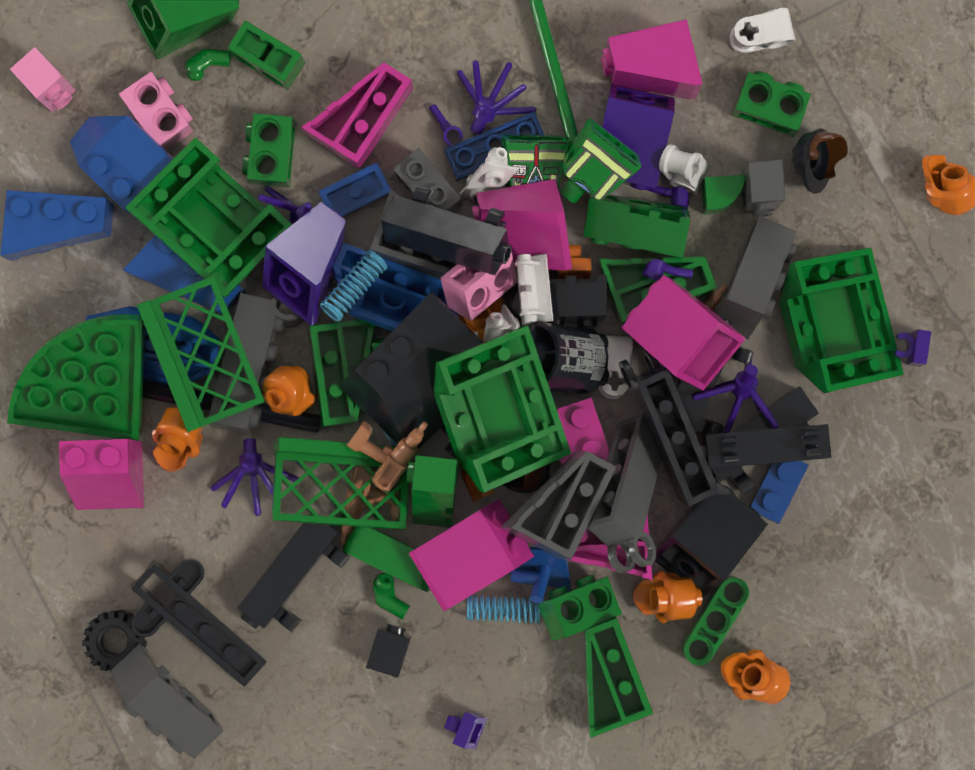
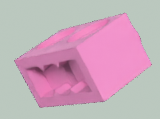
[10,47,76,112]
[119,72,194,150]
[440,253,518,321]

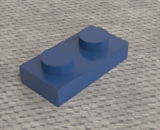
[318,162,391,218]
[749,461,809,524]

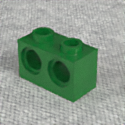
[228,20,305,90]
[732,71,811,137]
[242,113,296,188]
[538,574,622,641]

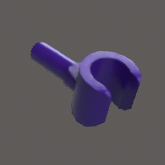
[429,104,463,146]
[647,185,689,207]
[643,259,693,281]

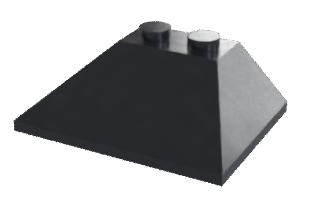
[339,291,484,449]

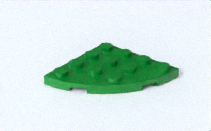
[7,314,145,441]

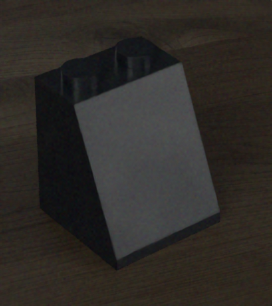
[655,481,768,598]

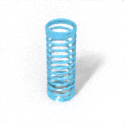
[320,250,387,321]
[466,595,541,624]

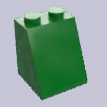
[127,0,240,60]

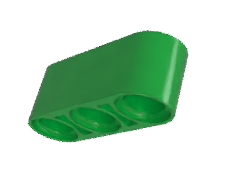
[342,527,430,593]
[681,576,749,665]

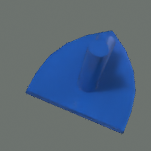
[511,547,571,603]

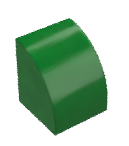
[701,175,745,215]

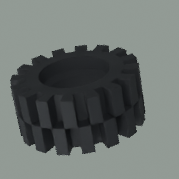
[82,610,147,671]

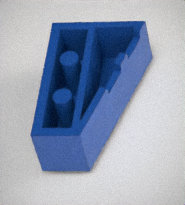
[0,190,114,261]
[123,236,247,316]

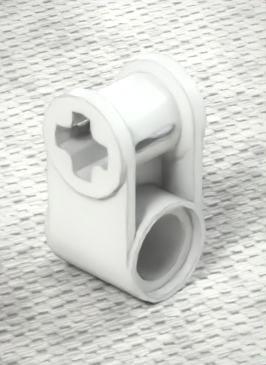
[729,8,796,54]
[659,144,709,194]
[598,335,633,400]

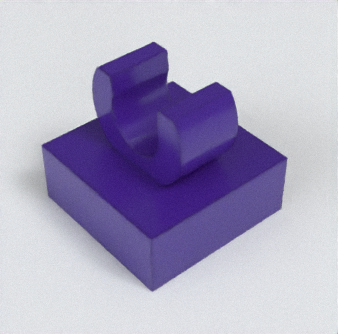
[893,329,932,367]
[444,712,487,749]

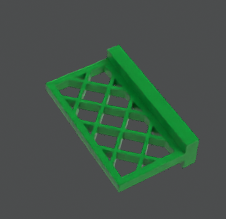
[137,276,265,432]
[271,437,412,530]

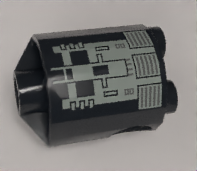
[528,322,609,395]

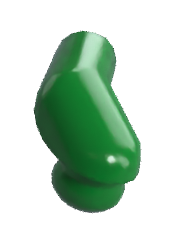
[185,49,231,81]
[373,573,410,620]

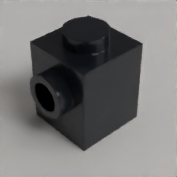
[366,623,412,678]

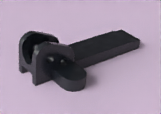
[131,558,267,687]

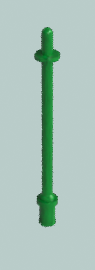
[529,0,579,153]

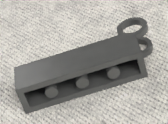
[208,293,304,436]
[588,414,662,573]

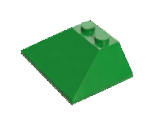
[125,137,292,298]
[779,248,904,393]
[434,325,572,493]

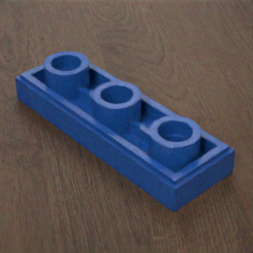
[444,112,544,181]

